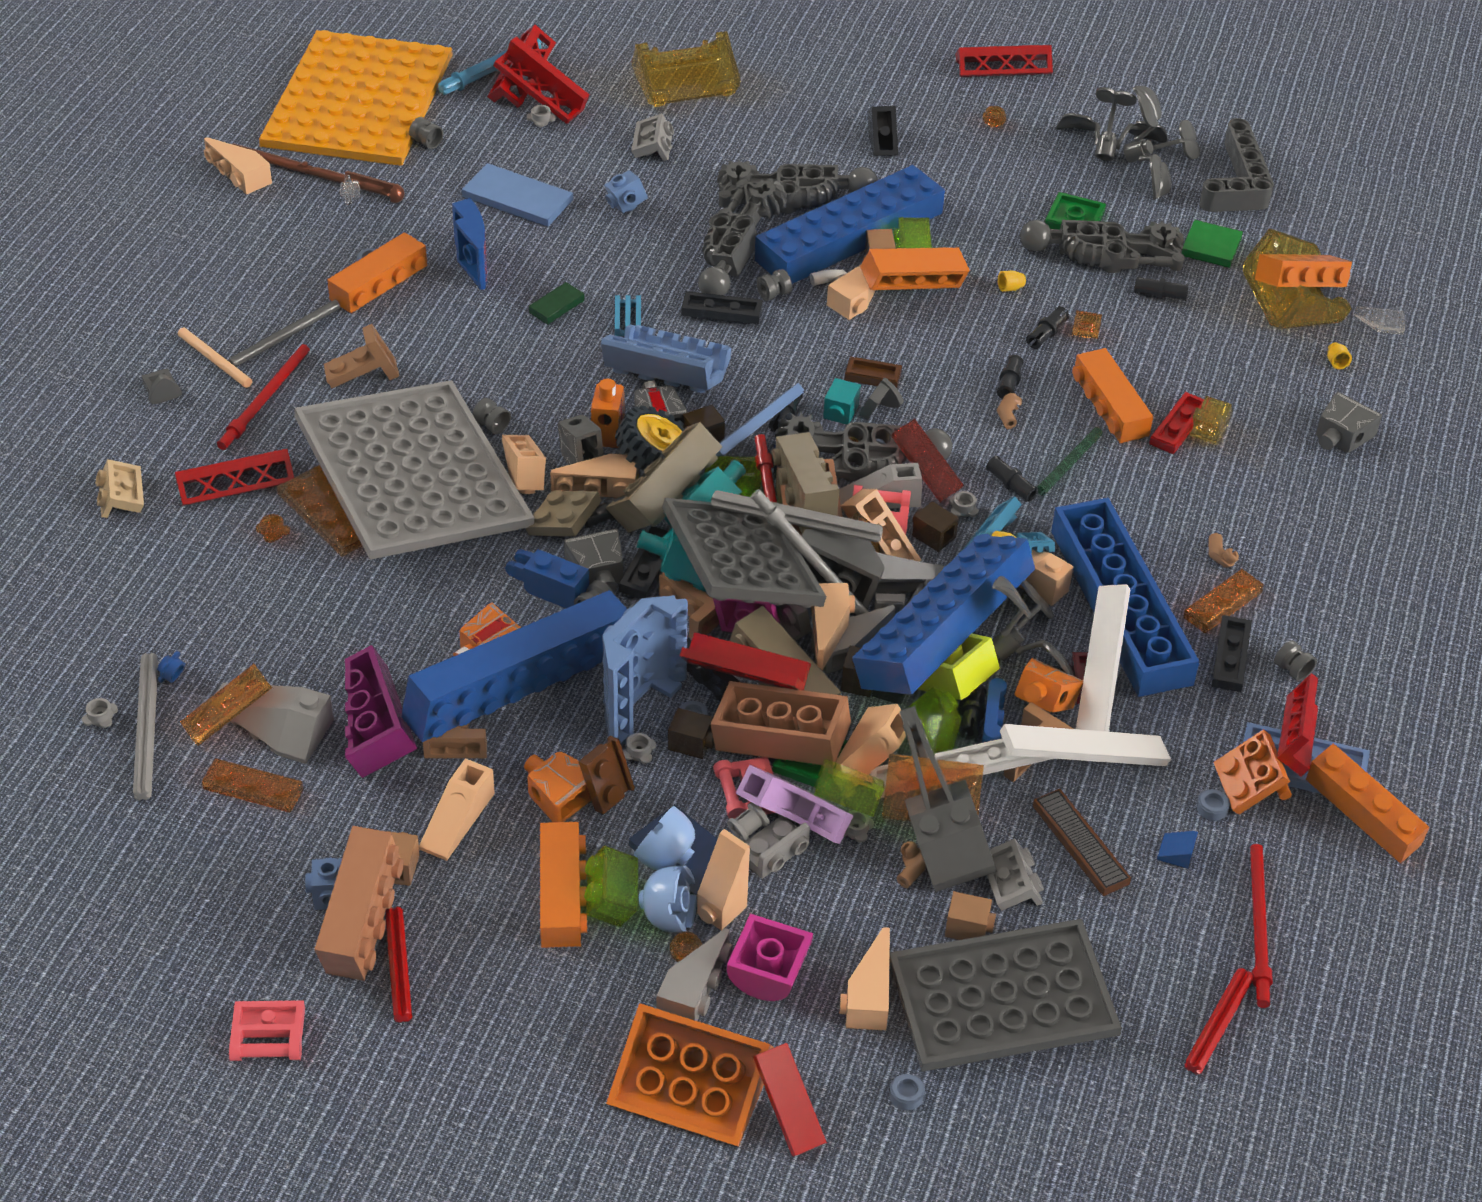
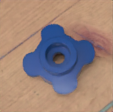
[157,651,185,683]

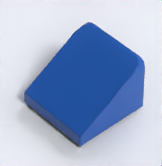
[1157,831,1198,869]

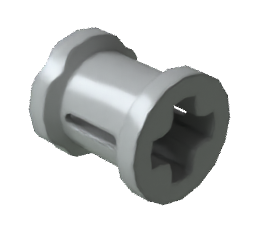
[727,802,770,842]

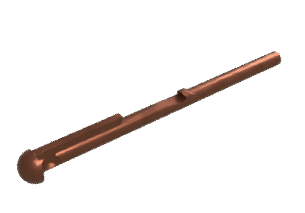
[232,143,405,203]

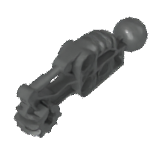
[717,160,878,214]
[698,178,787,295]
[1020,219,1185,273]
[775,410,953,482]

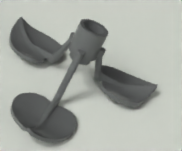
[1124,86,1200,200]
[1056,87,1168,161]
[992,576,1075,677]

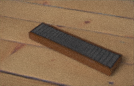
[1033,789,1131,896]

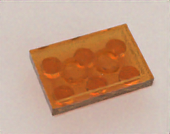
[882,754,984,821]

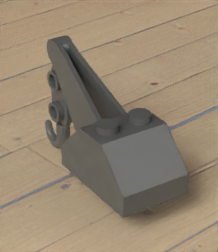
[801,529,945,616]
[899,706,997,892]

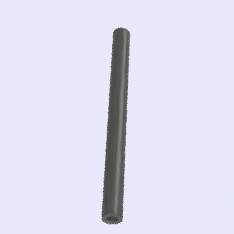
[228,300,340,367]

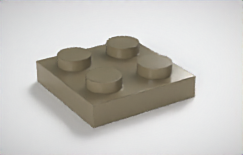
[526,490,602,537]

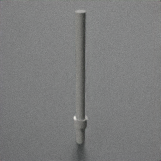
[751,489,869,615]

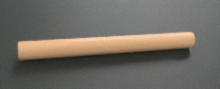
[178,327,252,388]

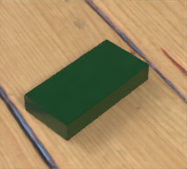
[529,282,585,325]

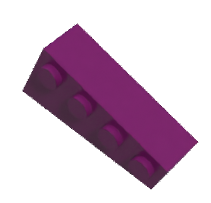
[345,645,417,778]

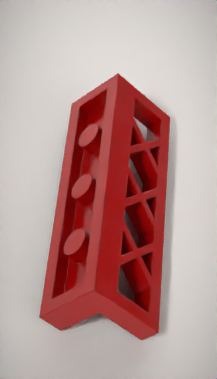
[487,24,556,108]
[493,36,590,124]
[955,45,1053,77]
[174,448,295,506]
[680,632,811,691]
[1277,673,1318,777]

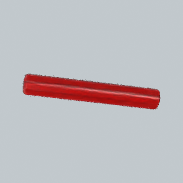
[385,906,412,1023]
[1185,968,1253,1075]

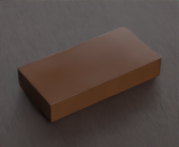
[844,356,902,388]

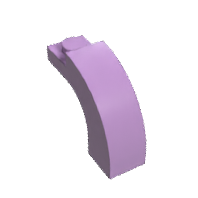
[736,764,854,844]

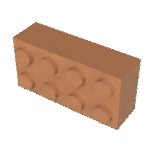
[711,681,851,767]
[314,826,404,981]

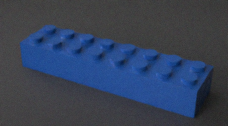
[755,165,945,284]
[1051,497,1200,697]
[852,534,1035,695]
[401,590,627,742]

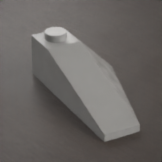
[209,683,334,764]

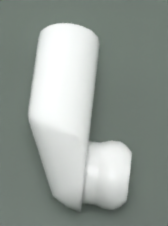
[810,269,847,286]

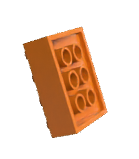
[606,1003,774,1147]

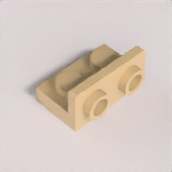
[95,459,144,518]

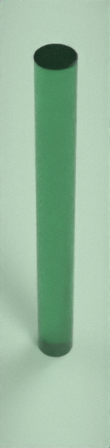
[1037,427,1103,496]

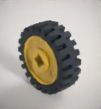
[615,406,686,470]

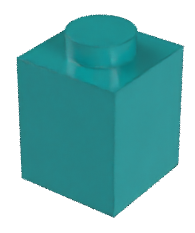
[823,378,861,425]

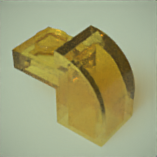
[1190,396,1233,445]

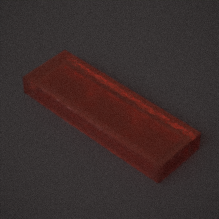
[891,419,964,503]

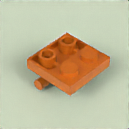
[1213,729,1292,815]

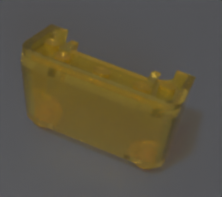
[632,31,741,107]
[1243,228,1352,329]

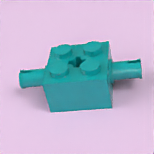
[662,460,746,539]
[636,529,706,592]

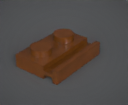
[578,736,635,815]

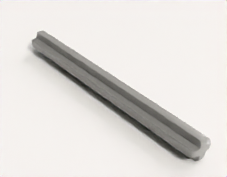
[711,490,883,542]
[133,653,158,801]

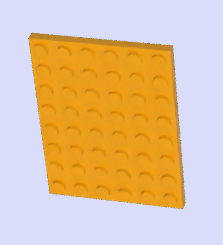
[259,30,453,166]

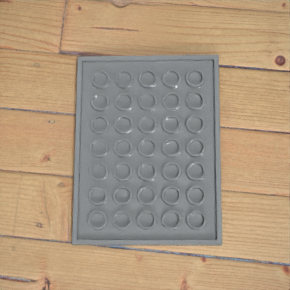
[294,380,535,560]

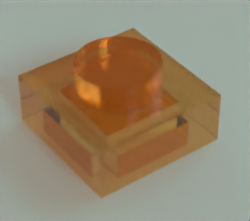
[1072,310,1102,339]

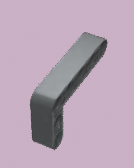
[1199,118,1274,212]

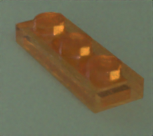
[1183,569,1264,634]
[180,664,272,746]
[202,758,303,813]

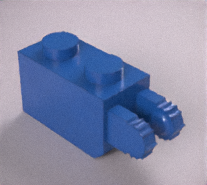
[504,549,589,608]

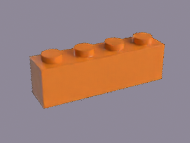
[327,232,427,313]
[860,247,970,290]
[1254,254,1352,287]
[1072,348,1153,443]
[1306,743,1429,864]
[540,822,587,948]

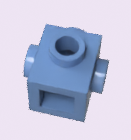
[604,170,648,213]
[305,858,342,910]

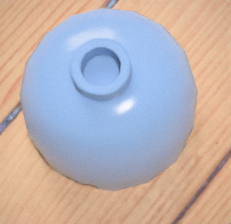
[634,806,695,870]
[639,866,697,932]

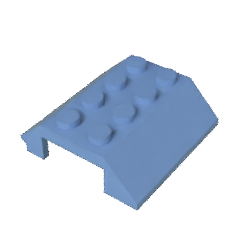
[601,324,732,393]
[602,595,688,747]

